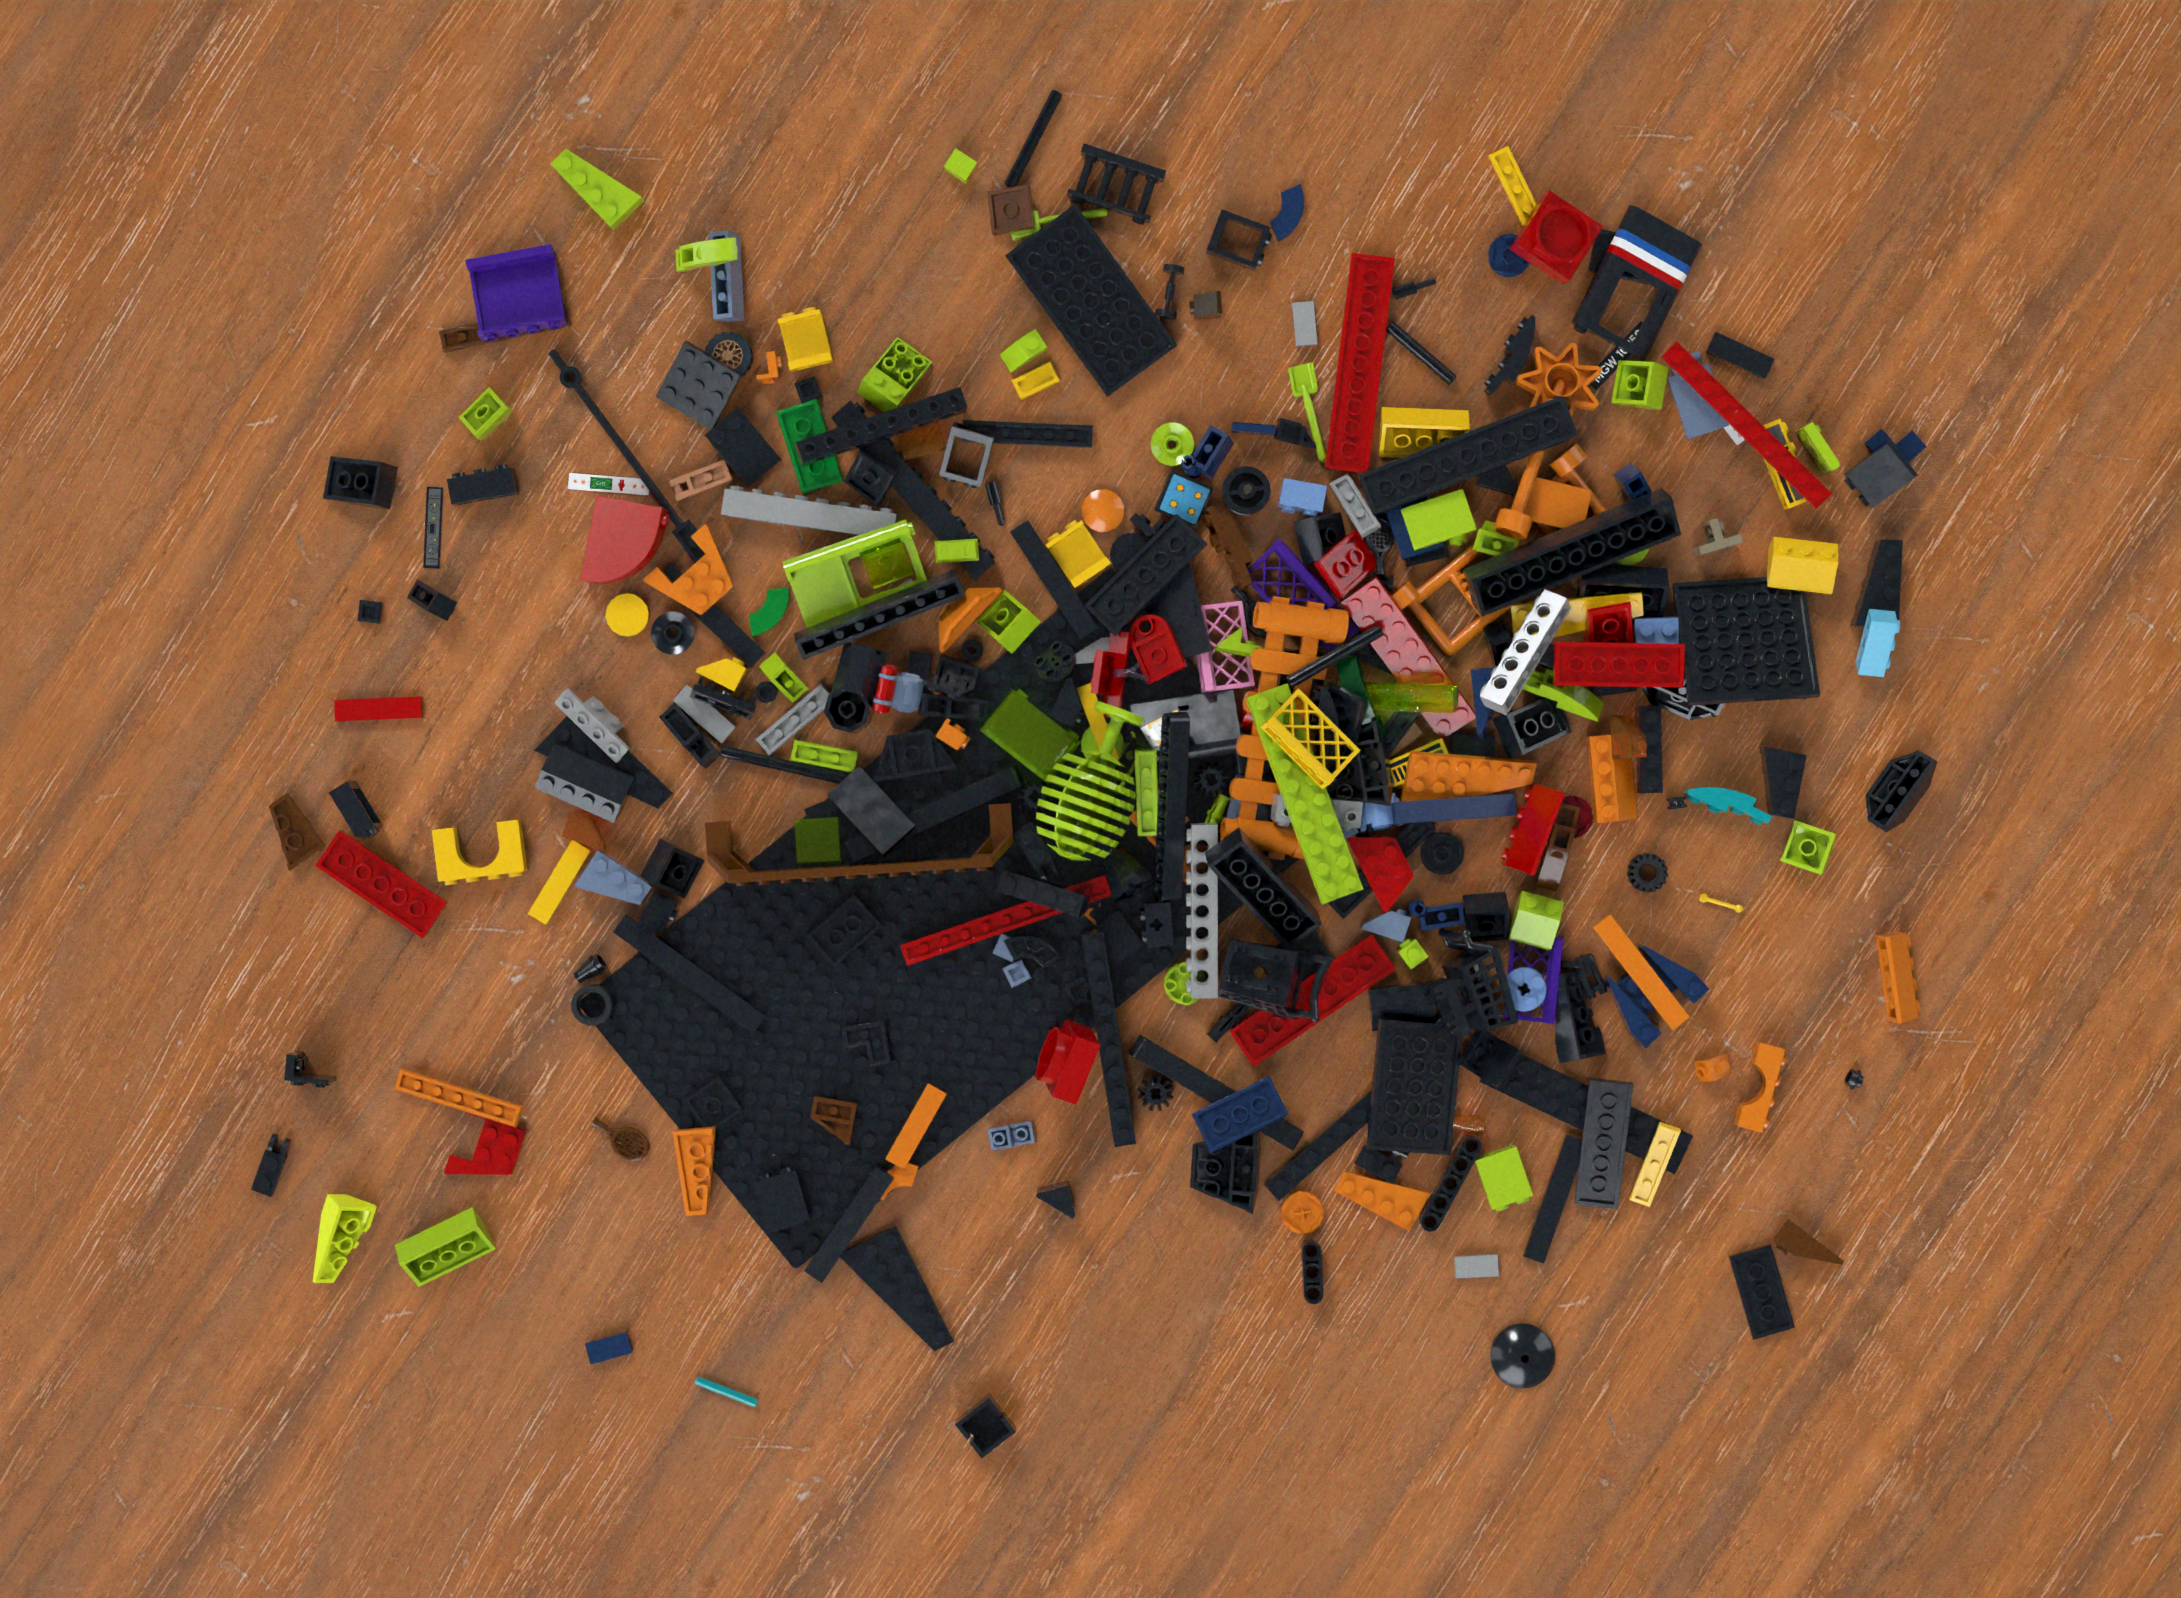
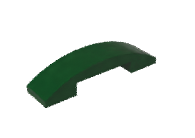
[1336,655,1387,737]

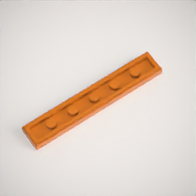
[1592,914,1690,1030]
[394,1068,523,1127]

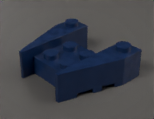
[1604,944,1709,1048]

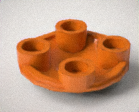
[1082,489,1124,532]

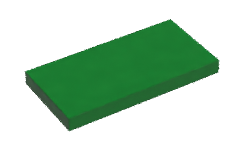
[776,398,844,495]

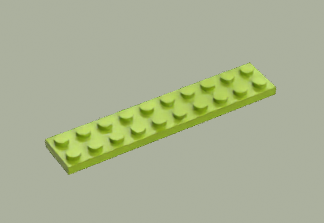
[1246,683,1363,905]

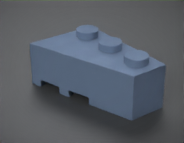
[574,850,655,905]

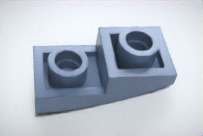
[988,1120,1037,1151]

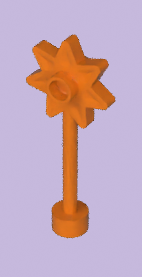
[1493,343,1602,540]

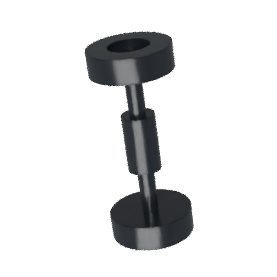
[1155,264,1185,320]

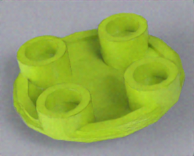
[1164,962,1206,1005]

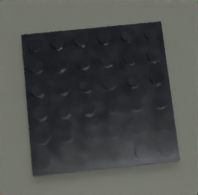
[1672,577,1820,706]

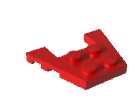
[444,1111,526,1175]

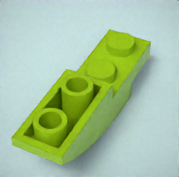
[675,238,738,272]
[1523,669,1604,722]

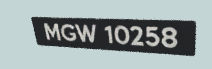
[1590,321,1643,390]

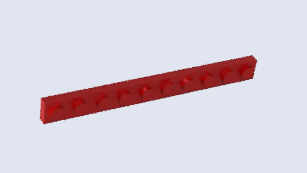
[1661,341,1832,509]
[900,875,1112,966]

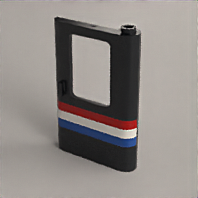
[1571,205,1702,361]

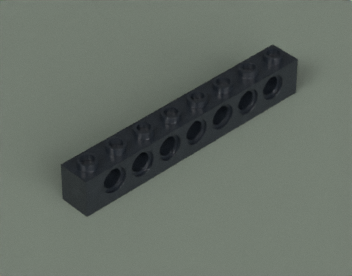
[795,387,968,467]

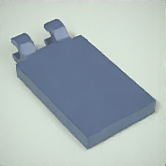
[1667,351,1729,440]

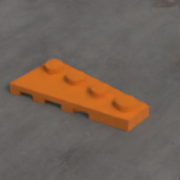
[673,1126,716,1216]
[1333,1171,1430,1231]

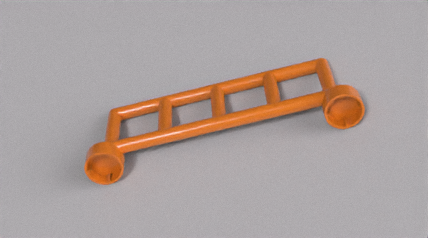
[1390,442,1607,656]

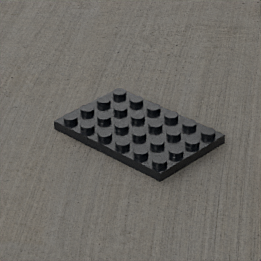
[1366,1019,1462,1155]

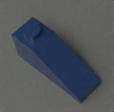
[1613,463,1652,502]

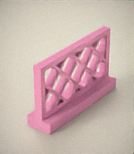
[1195,601,1255,693]

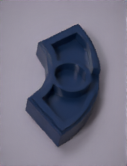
[1269,184,1304,242]

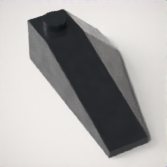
[1555,972,1606,1063]

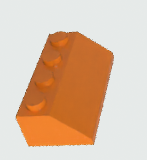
[1586,733,1637,823]
[1875,932,1920,1024]

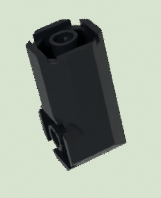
[824,642,889,734]

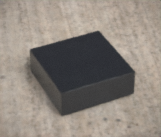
[794,376,822,403]
[357,600,383,624]

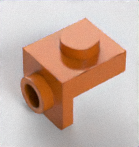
[756,351,782,385]
[1694,1054,1732,1082]

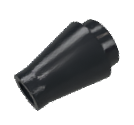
[573,954,607,983]

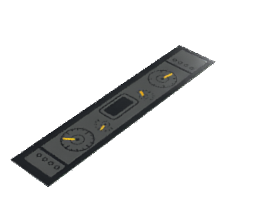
[423,487,443,569]

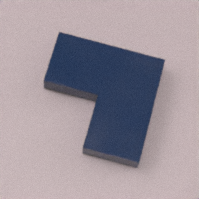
[1864,428,1927,462]

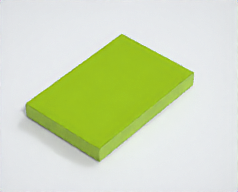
[1401,489,1477,551]

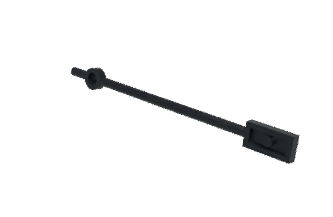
[548,349,705,563]

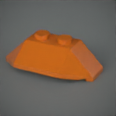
[939,587,1003,654]

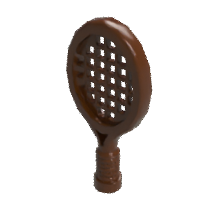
[590,1117,649,1161]

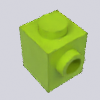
[1396,938,1428,969]

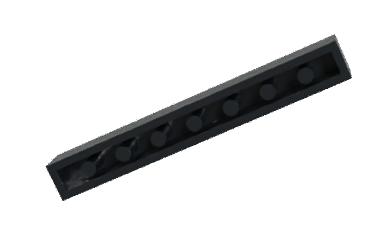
[794,569,965,660]

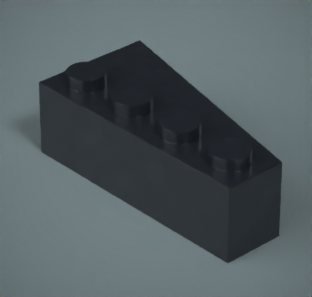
[1850,539,1903,627]

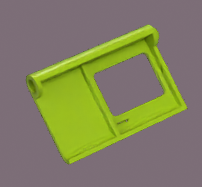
[782,519,927,628]

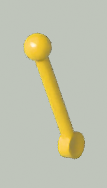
[1699,894,1743,913]

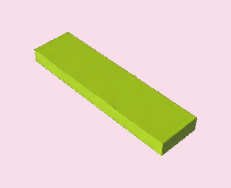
[1135,749,1158,836]

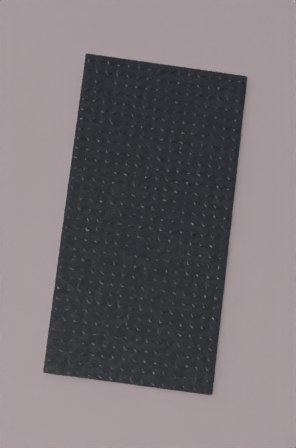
[580,568,1299,1268]

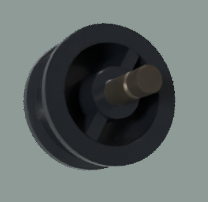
[1222,466,1271,516]

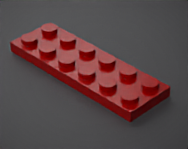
[1553,642,1685,688]
[315,830,448,939]

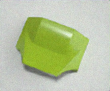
[1473,521,1519,556]

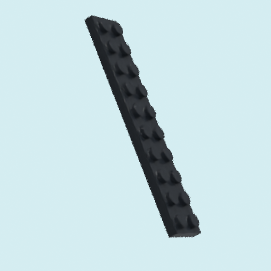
[1358,395,1579,516]
[1479,1054,1693,1175]

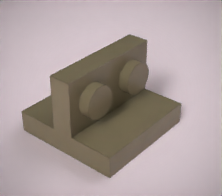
[1691,518,1743,557]

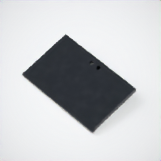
[1146,564,1212,659]

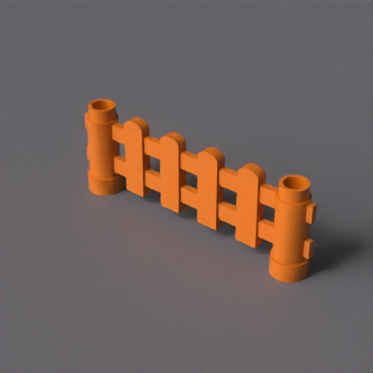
[1219,596,1349,860]

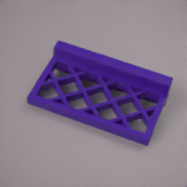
[1247,539,1339,638]
[1503,937,1564,1024]

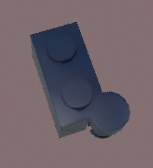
[1181,425,1234,480]
[1408,900,1465,931]

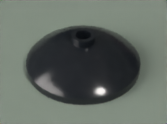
[1490,1323,1555,1388]

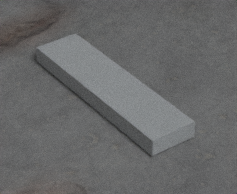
[755,684,830,756]

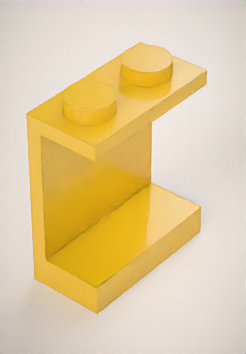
[777,307,833,372]
[1046,520,1111,589]

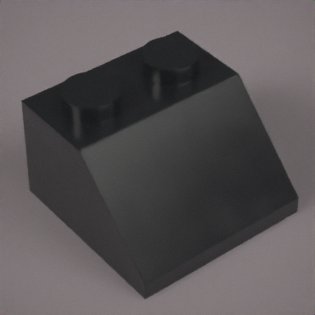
[1294,512,1346,564]
[640,838,705,898]
[1462,892,1509,942]

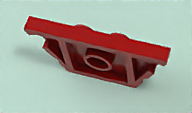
[1347,837,1414,913]

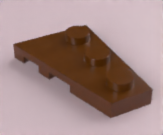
[269,793,326,871]

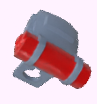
[872,664,923,714]

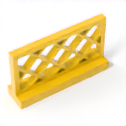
[1261,688,1360,789]

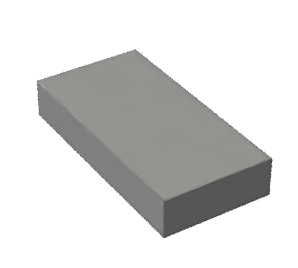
[1292,301,1318,347]
[1454,1254,1499,1278]

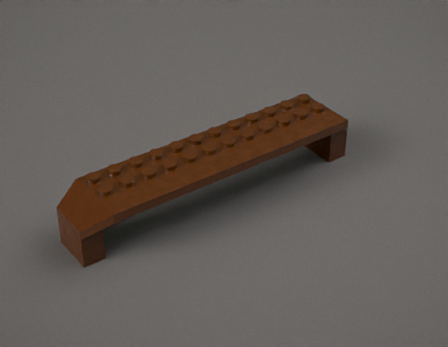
[705,803,1014,886]

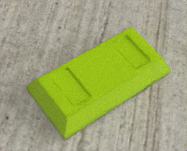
[934,539,979,563]

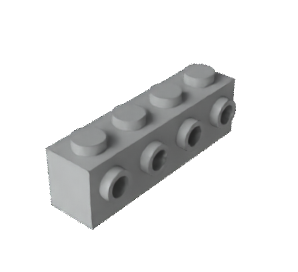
[1271,793,1363,832]

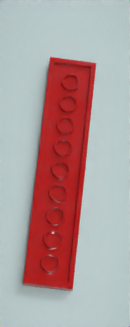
[1324,253,1395,473]

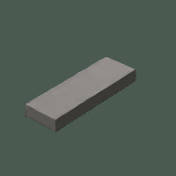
[1329,473,1381,538]
[673,684,736,743]

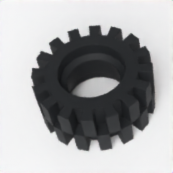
[1627,853,1668,892]

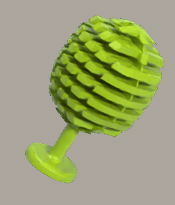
[1036,701,1145,860]

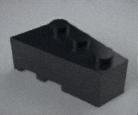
[1759,747,1807,819]

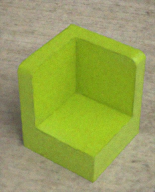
[944,148,977,184]

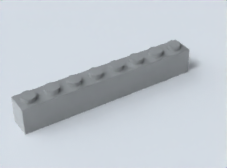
[721,486,898,536]

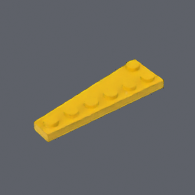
[1511,592,1643,638]

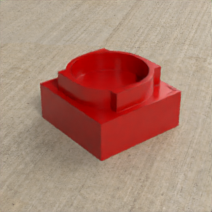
[1509,190,1603,285]
[1034,1019,1101,1105]

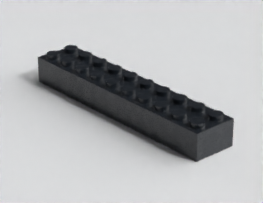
[1463,488,1681,617]

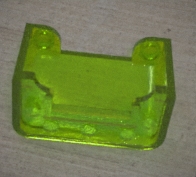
[980,689,1081,784]

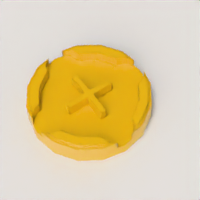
[606,593,650,637]

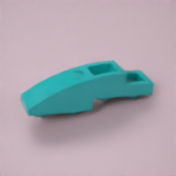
[1683,787,1772,826]

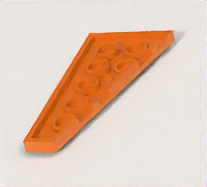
[1400,751,1536,802]

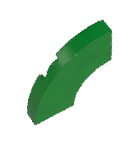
[749,587,789,636]

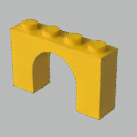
[432,819,528,885]

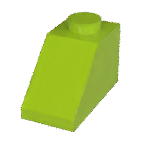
[1000,329,1047,373]
[759,652,809,703]

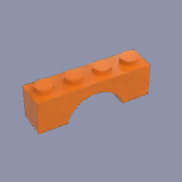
[1733,1041,1787,1133]

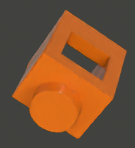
[936,718,971,750]

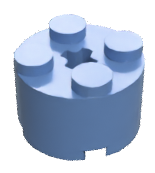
[1360,793,1403,832]
[1507,967,1547,1011]

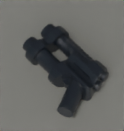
[1561,953,1608,1000]

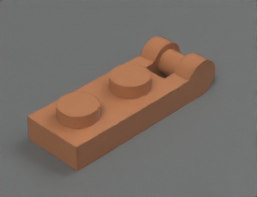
[668,460,733,502]

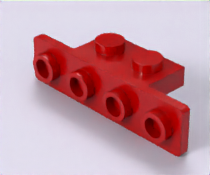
[1091,632,1131,718]

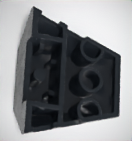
[1326,720,1393,806]
[1190,1130,1261,1214]

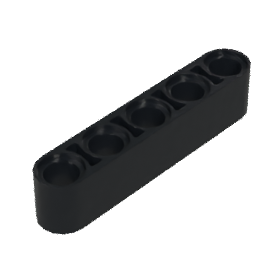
[1419,1134,1482,1232]

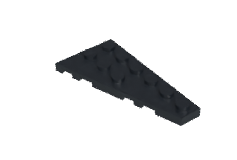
[534,716,673,809]
[840,1225,954,1351]

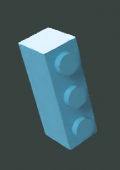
[1855,609,1900,677]

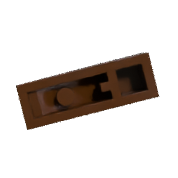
[1773,1219,1844,1265]

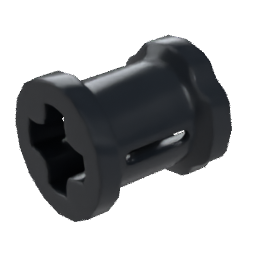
[1370,572,1394,594]

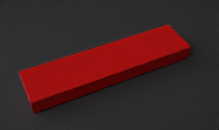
[334,696,423,722]

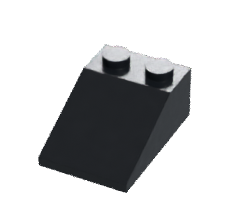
[705,407,782,487]
[323,456,398,510]
[1493,697,1572,759]

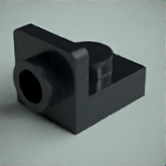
[1130,513,1163,538]

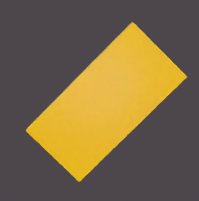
[1011,362,1060,400]

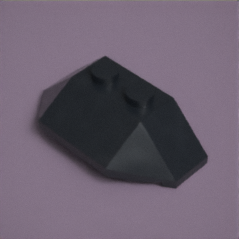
[1642,681,1725,720]
[1865,750,1937,832]

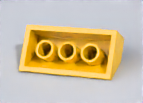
[1379,407,1470,458]

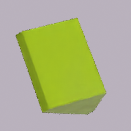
[459,387,513,441]

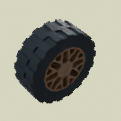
[705,332,753,377]

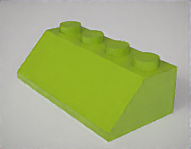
[395,1207,496,1287]

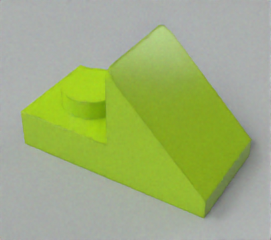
[1214,626,1262,657]

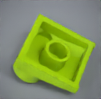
[1780,820,1836,875]

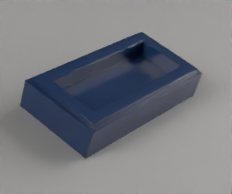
[1231,422,1276,436]
[585,1331,633,1364]

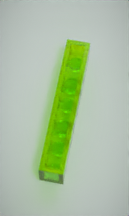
[1325,681,1458,714]

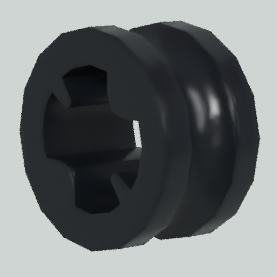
[1667,796,1687,809]

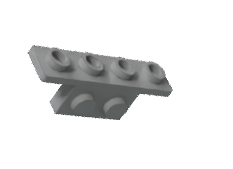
[555,689,629,763]

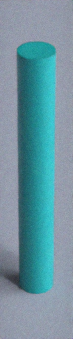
[695,1376,758,1407]

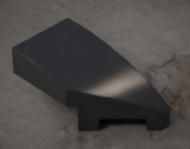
[1274,418,1316,449]

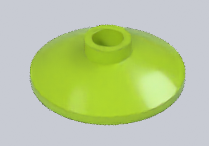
[1151,422,1194,466]

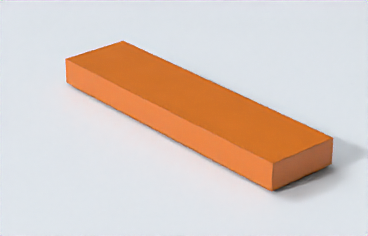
[885,1083,947,1169]

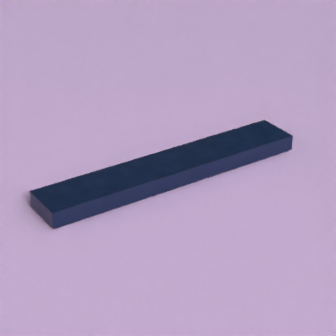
[1391,794,1517,825]

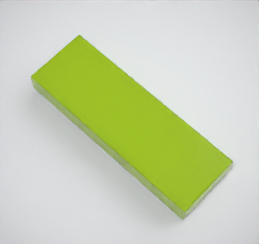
[790,740,859,773]

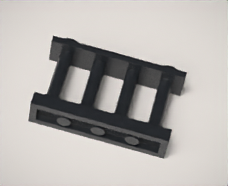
[1067,143,1166,225]

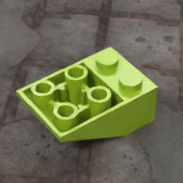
[856,337,932,412]

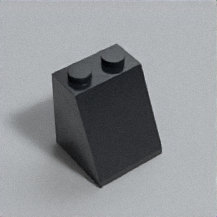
[1844,441,1918,508]

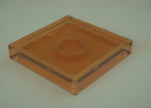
[897,422,946,460]

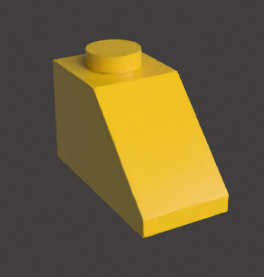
[696,657,748,692]

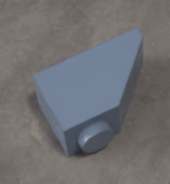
[1360,908,1411,942]

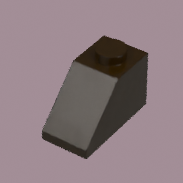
[1189,291,1222,320]

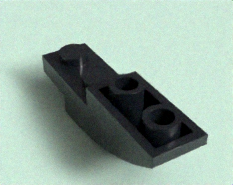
[1484,315,1536,396]
[1309,685,1340,771]

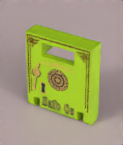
[1795,422,1840,473]

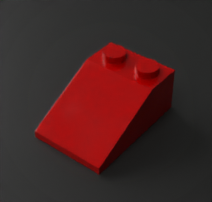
[1584,602,1633,643]

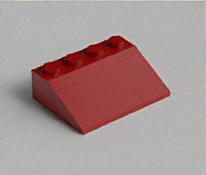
[1500,784,1565,875]

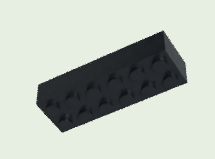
[1205,828,1322,949]

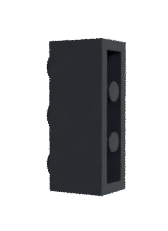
[447,464,519,506]

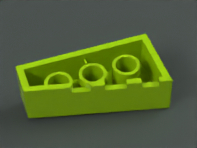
[550,149,645,230]

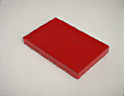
[1314,528,1376,599]

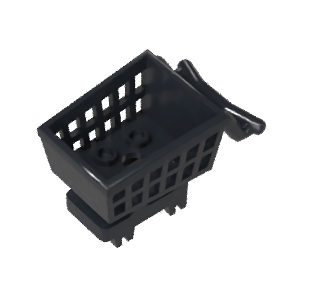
[1421,928,1518,1038]
[1218,938,1334,1023]

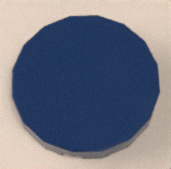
[1488,234,1529,278]

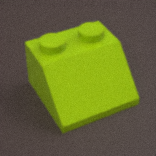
[1611,360,1669,410]
[976,590,1041,654]
[1509,891,1564,951]

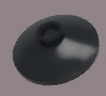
[651,611,695,655]

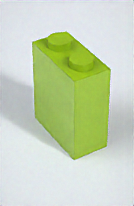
[1474,1144,1533,1211]

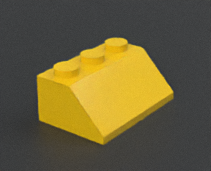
[1767,537,1838,594]

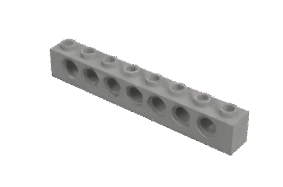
[1186,823,1218,998]

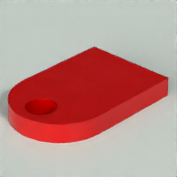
[1129,614,1188,685]

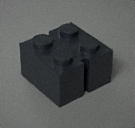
[955,1393,1016,1459]

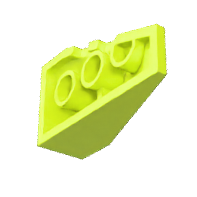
[313,1194,377,1283]

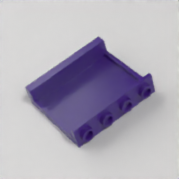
[465,244,567,342]

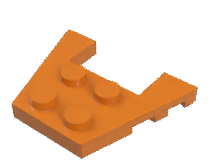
[643,524,734,615]

